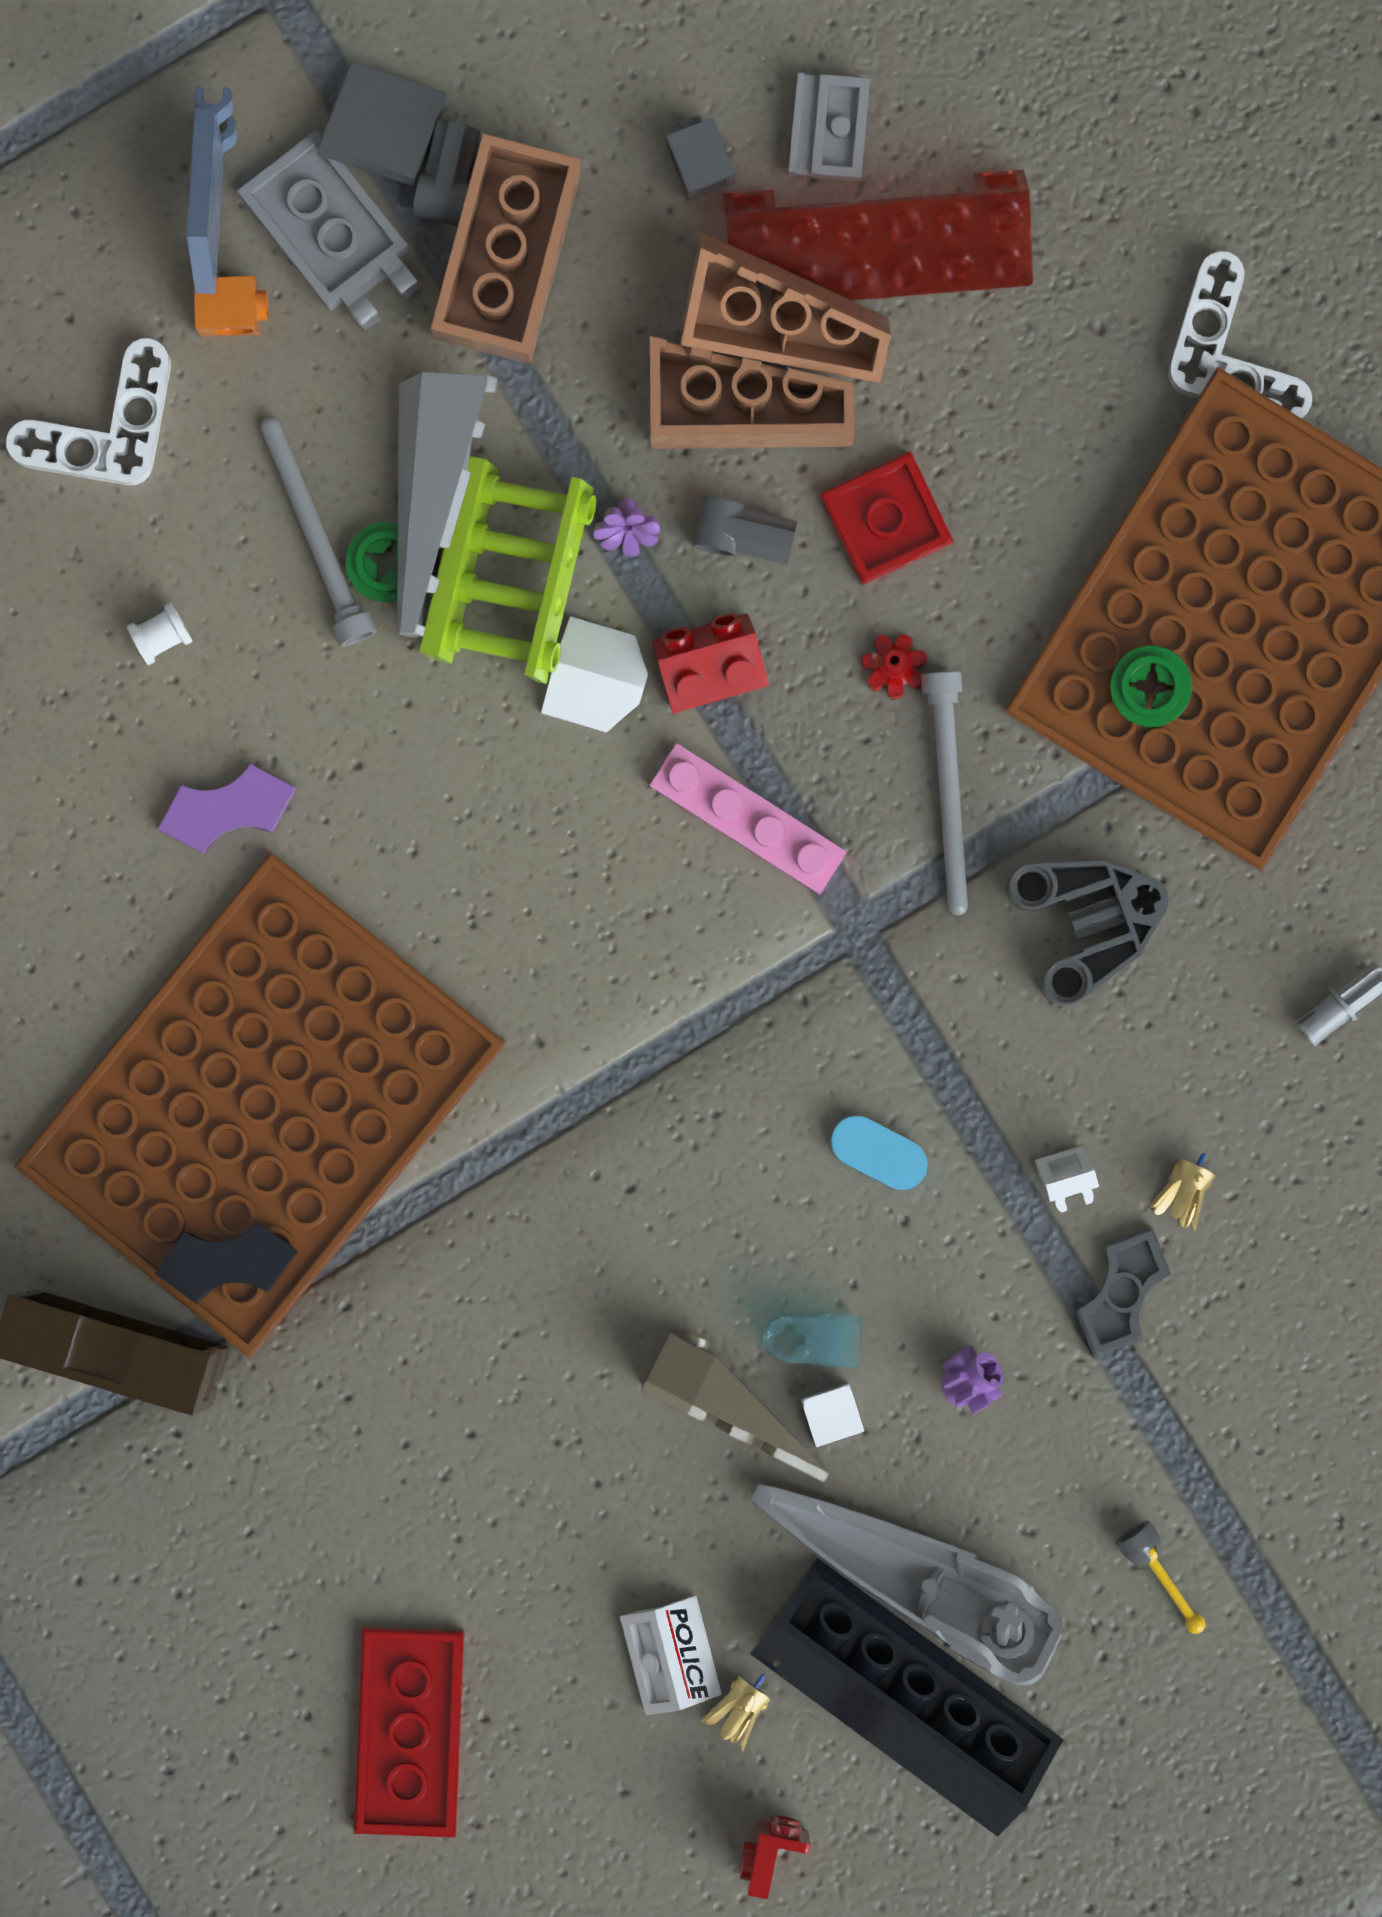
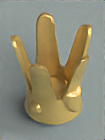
[1148,1153,1215,1231]
[700,1674,771,1752]

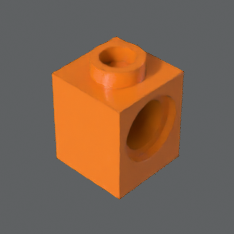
[194,276,269,337]

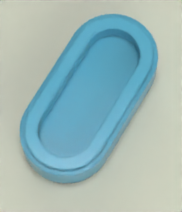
[831,1116,928,1190]

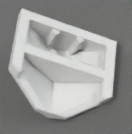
[541,616,648,733]

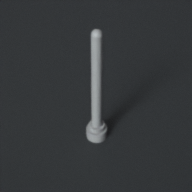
[261,417,377,647]
[921,672,968,916]

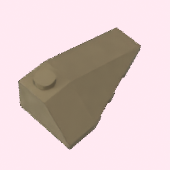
[642,1328,829,1482]

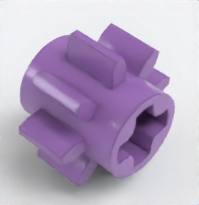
[941,1346,1004,1414]

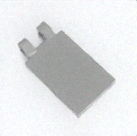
[237,130,420,332]

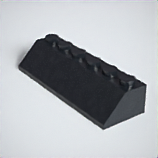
[750,1558,1064,1837]

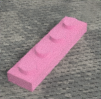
[649,743,847,896]

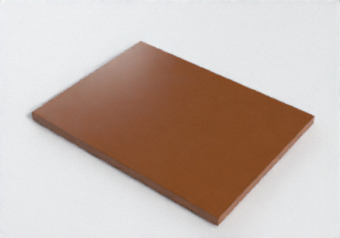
[1003,367,1382,871]
[14,852,507,1359]

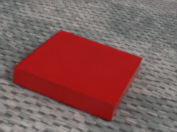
[819,451,954,586]

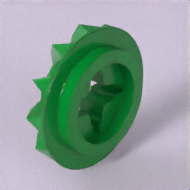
[346,522,398,603]
[1110,646,1192,727]

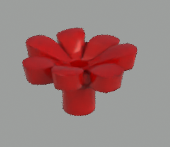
[861,634,928,700]

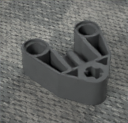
[1006,860,1169,1007]

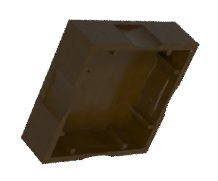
[0,1289,230,1416]

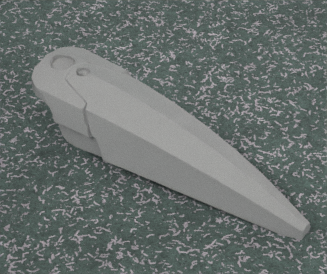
[751,1484,1062,1686]

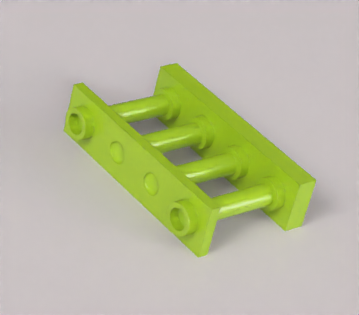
[419,456,596,684]

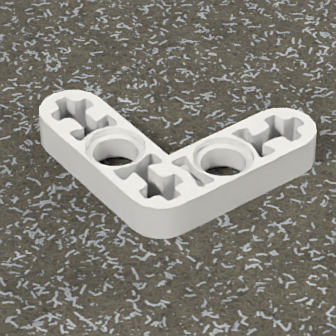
[1168,251,1312,418]
[6,338,171,485]

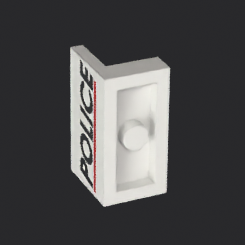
[620,1596,722,1715]

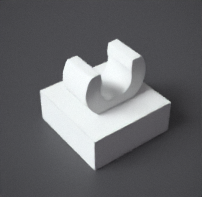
[1035,1145,1099,1212]

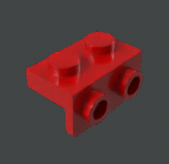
[652,613,770,714]
[739,1815,811,1900]

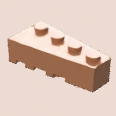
[681,231,891,383]
[650,336,855,449]

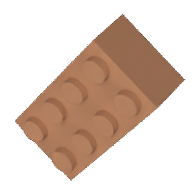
[431,133,583,365]

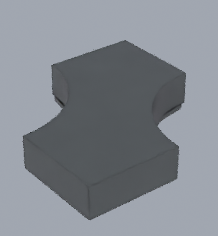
[1075,1227,1171,1358]

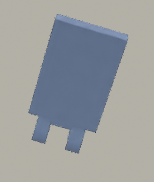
[187,87,238,294]

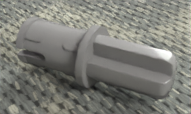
[1295,964,1382,1047]

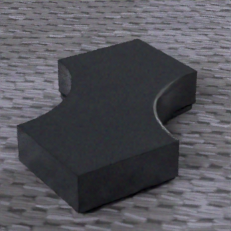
[155,1221,299,1303]

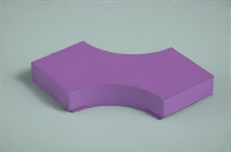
[158,764,296,854]

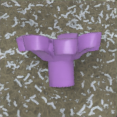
[593,498,660,557]

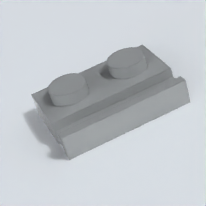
[788,72,870,182]

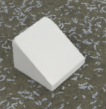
[800,1383,864,1447]

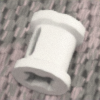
[127,602,193,666]

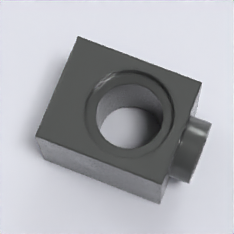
[666,116,736,202]

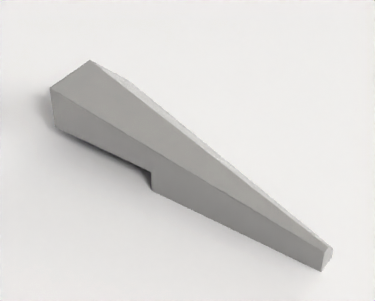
[397,372,498,639]

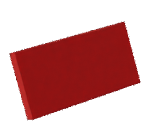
[354,1627,465,1838]

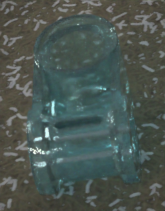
[763,1315,862,1367]

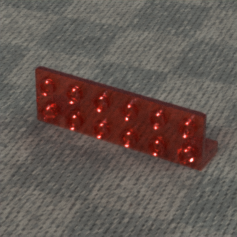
[723,169,1033,300]

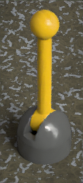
[1116,1520,1206,1634]

